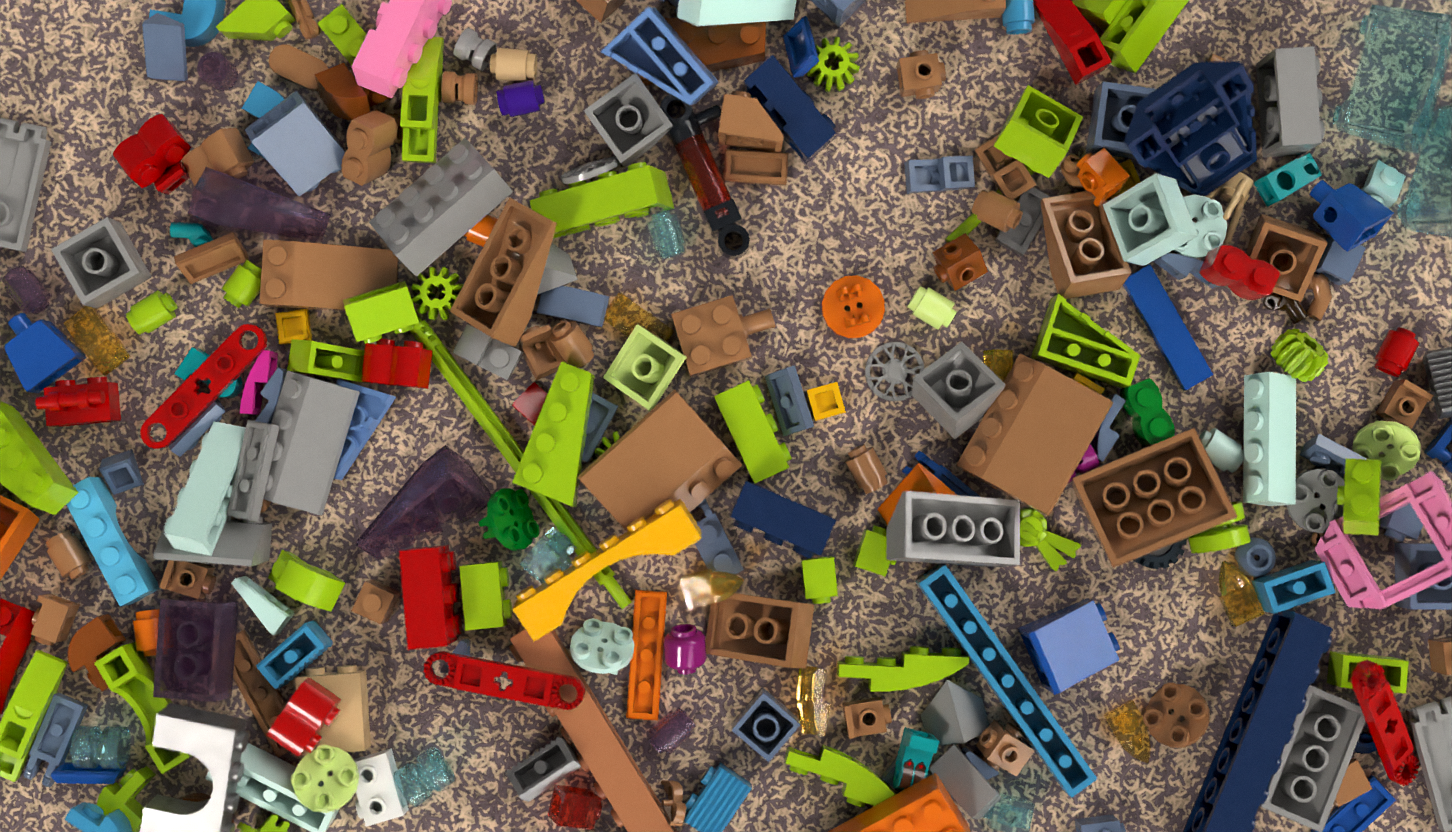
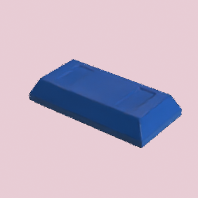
[783,16,819,78]
[51,762,126,784]

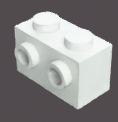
[354,748,409,827]

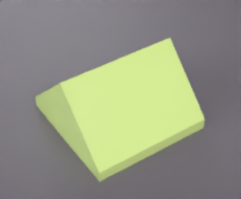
[603,324,687,411]

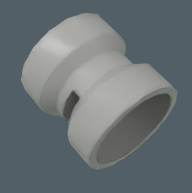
[453,28,497,71]

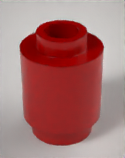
[1374,327,1420,377]

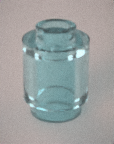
[647,210,686,260]

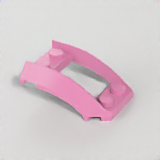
[1315,471,1452,610]

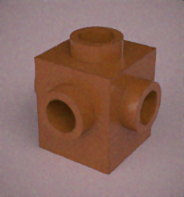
[932,233,988,291]

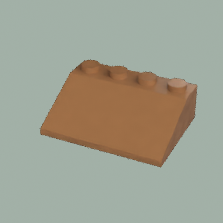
[956,354,1113,516]
[577,389,742,531]
[1072,428,1237,568]

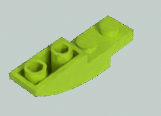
[400,37,444,163]
[837,646,969,692]
[0,650,69,782]
[784,744,896,808]

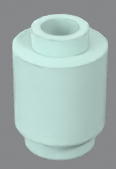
[1199,428,1243,473]

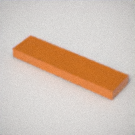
[626,590,667,720]

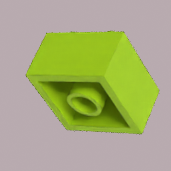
[994,85,1083,178]

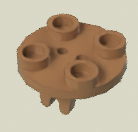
[1143,682,1210,748]

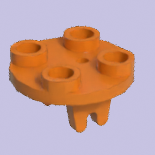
[822,275,885,339]

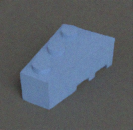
[601,7,719,105]

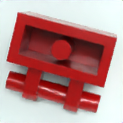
[35,377,121,427]

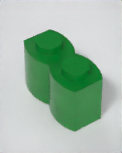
[1120,378,1175,447]

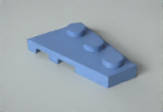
[334,379,396,480]

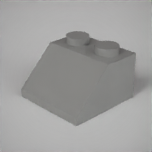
[583,73,673,167]
[912,341,1005,439]

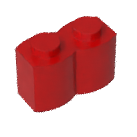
[113,113,191,188]
[1199,245,1280,300]
[361,339,433,389]
[267,677,342,757]

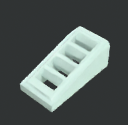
[231,576,294,636]

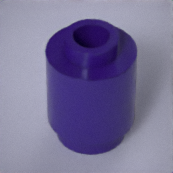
[496,80,545,117]

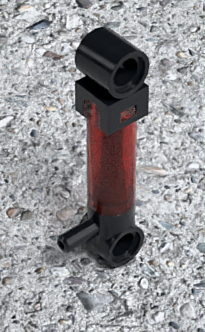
[660,94,750,260]

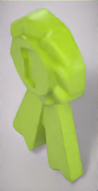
[1020,508,1082,571]

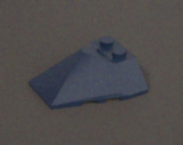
[1124,60,1257,196]

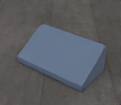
[142,13,188,81]

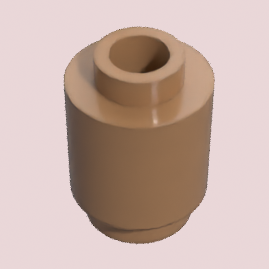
[972,190,1023,232]
[550,320,594,368]
[845,444,888,494]
[46,530,92,580]

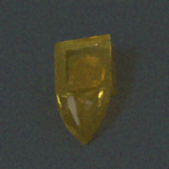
[1219,561,1265,627]
[679,569,744,609]
[1104,700,1151,763]

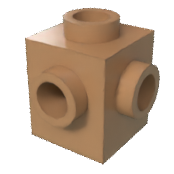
[896,50,946,99]
[976,720,1035,777]

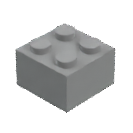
[51,217,152,309]

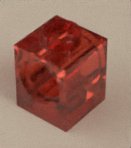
[547,784,602,830]

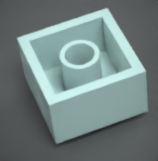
[1103,173,1198,266]

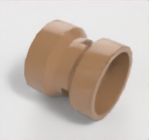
[441,71,478,105]

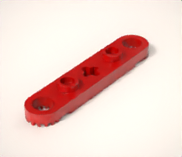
[140,324,268,449]
[423,651,585,710]
[1351,660,1420,786]

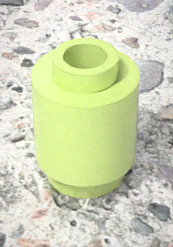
[907,286,957,330]

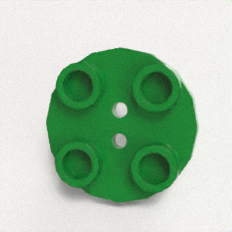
[478,488,540,551]

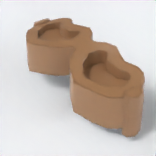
[661,780,686,826]

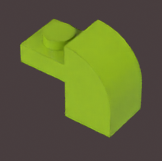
[268,550,345,612]
[97,766,156,832]

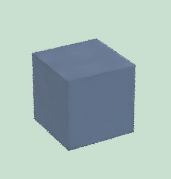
[731,687,801,762]

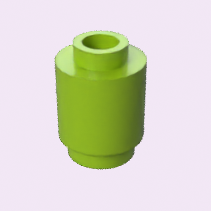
[221,259,262,308]
[126,290,178,335]

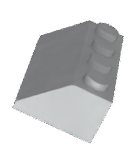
[263,370,360,515]
[886,491,1020,567]
[1259,685,1366,832]

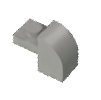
[452,324,523,381]

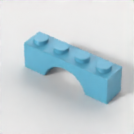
[66,477,161,607]

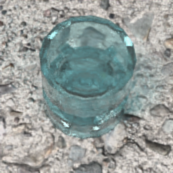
[71,726,131,769]
[393,746,455,807]

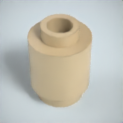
[490,48,537,82]

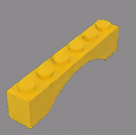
[512,498,702,642]

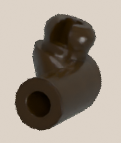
[1262,292,1308,324]

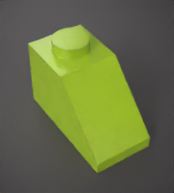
[215,0,296,41]
[287,339,365,382]

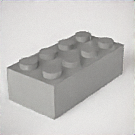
[369,138,513,277]

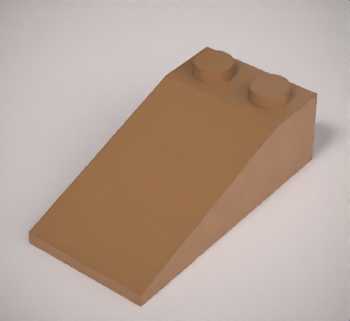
[449,197,557,347]
[260,240,399,311]

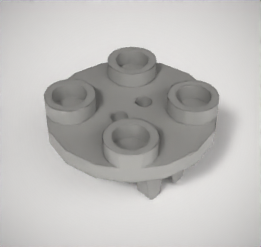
[1286,469,1344,533]

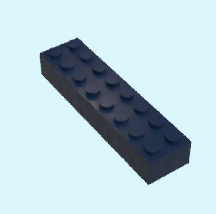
[1183,610,1333,832]

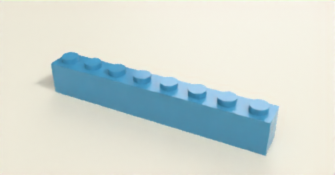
[915,564,1097,798]

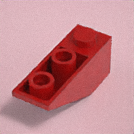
[1033,0,1112,86]

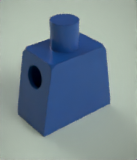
[1309,180,1394,252]
[4,313,87,393]

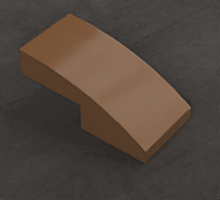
[974,135,1036,200]

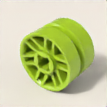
[1188,501,1251,554]

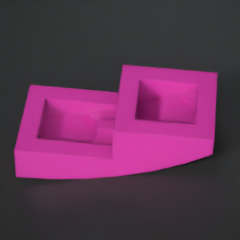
[240,350,278,415]

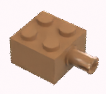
[671,295,776,377]

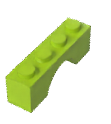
[94,642,193,774]

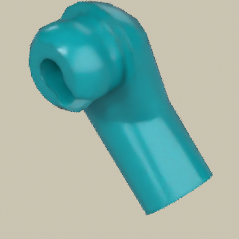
[170,222,213,247]

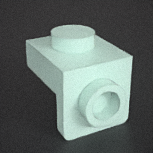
[1361,160,1406,208]

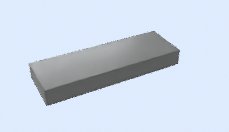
[227,420,279,522]

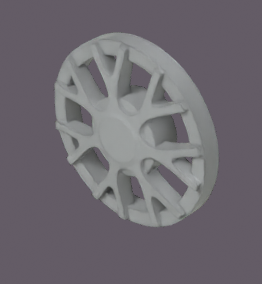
[561,156,620,184]
[865,342,925,401]

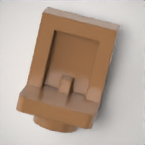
[519,324,565,380]

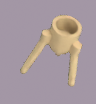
[1205,172,1254,245]

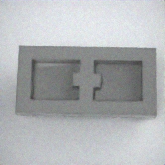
[929,745,1001,820]

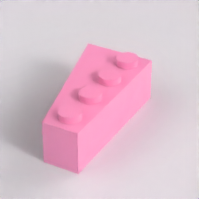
[352,0,452,98]

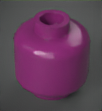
[664,624,707,674]

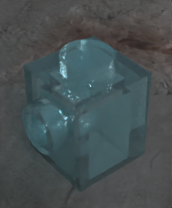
[519,527,577,584]
[983,792,1035,832]

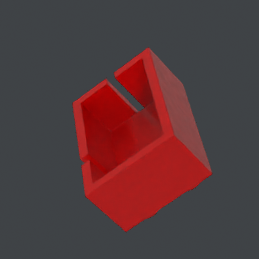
[399,545,462,650]

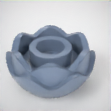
[1235,537,1276,577]

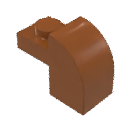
[315,63,394,120]
[68,614,126,692]

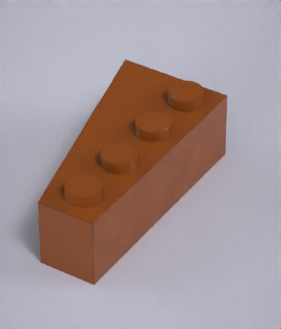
[636,18,766,87]

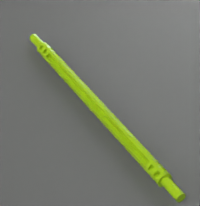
[410,313,632,609]

